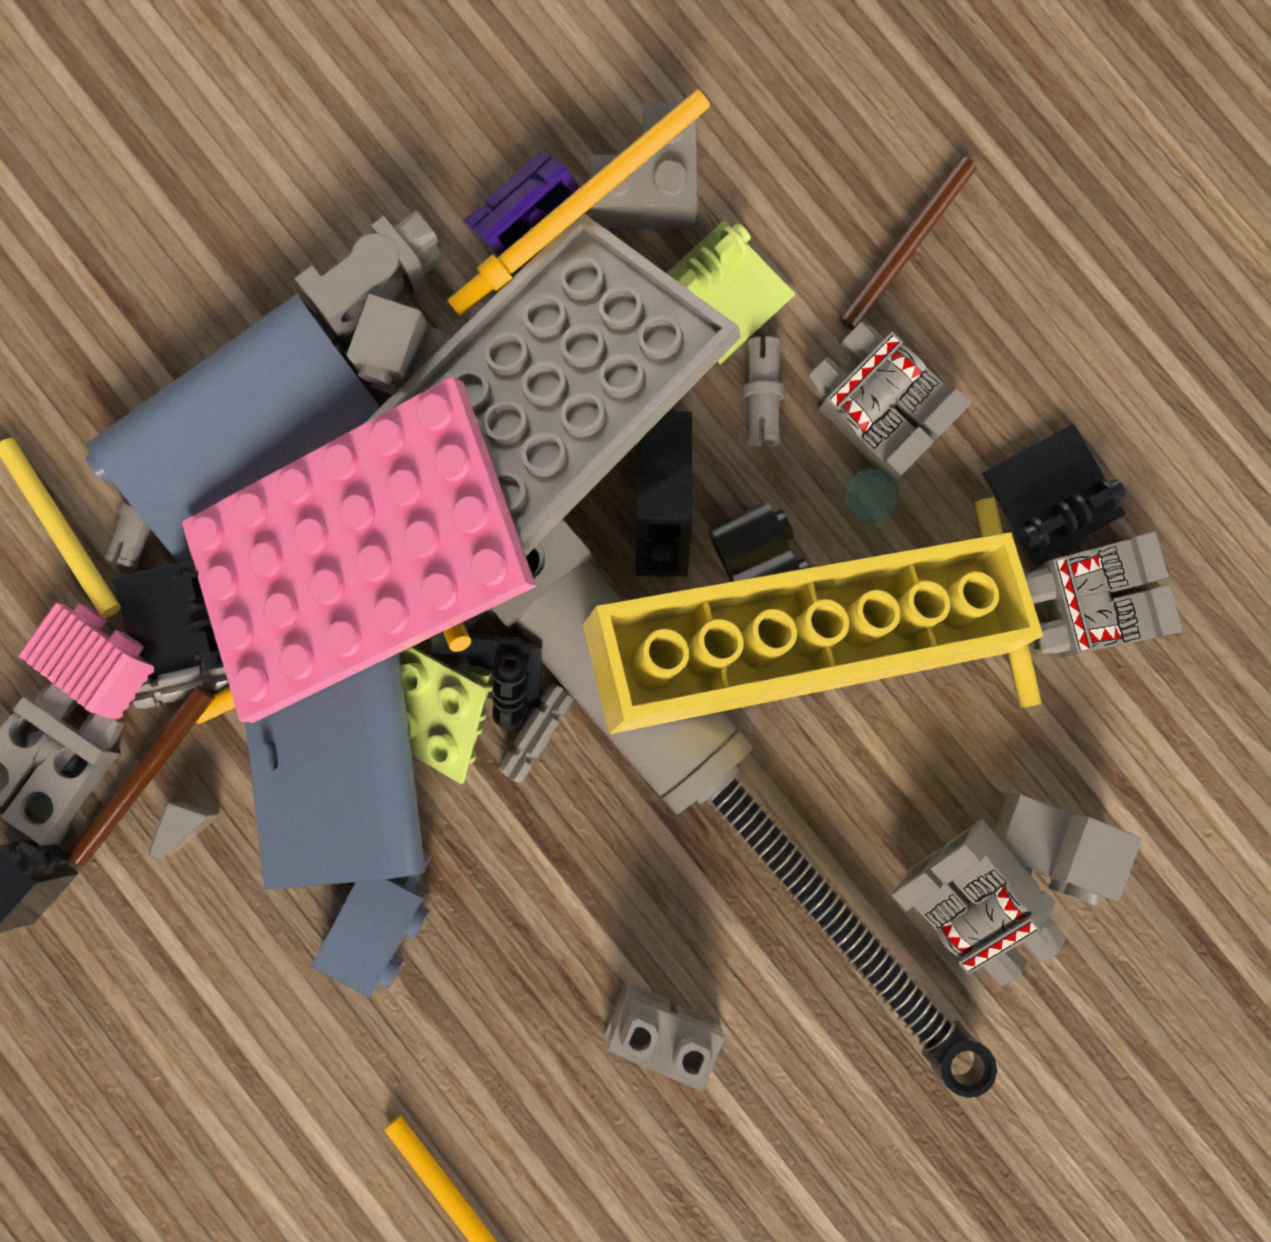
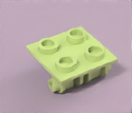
[667,221,796,365]
[399,646,493,784]

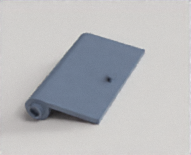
[86,293,380,563]
[245,653,425,890]

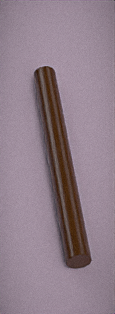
[839,156,977,331]
[68,685,215,866]

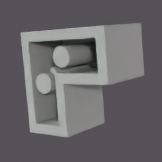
[590,103,697,229]
[347,293,454,398]
[993,793,1142,906]

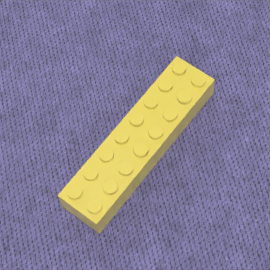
[583,532,1043,734]

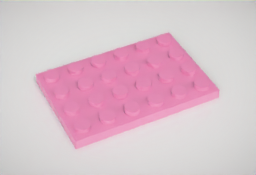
[182,376,536,723]

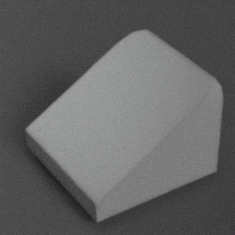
[148,801,219,858]

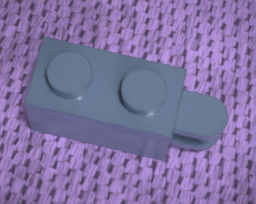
[311,851,432,998]

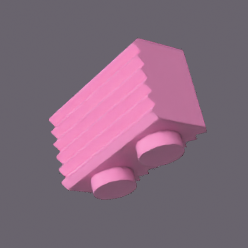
[18,602,154,720]

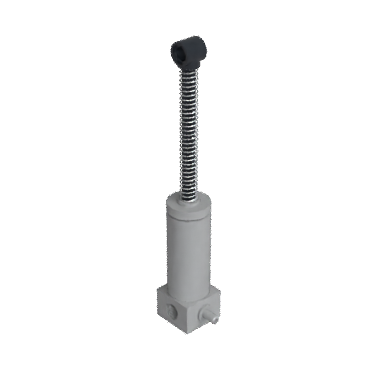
[463,519,997,1098]

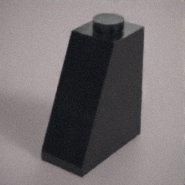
[635,409,692,577]

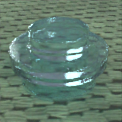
[845,469,899,522]

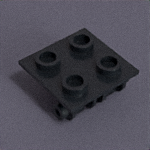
[982,423,1126,565]
[112,560,223,678]
[431,629,542,729]

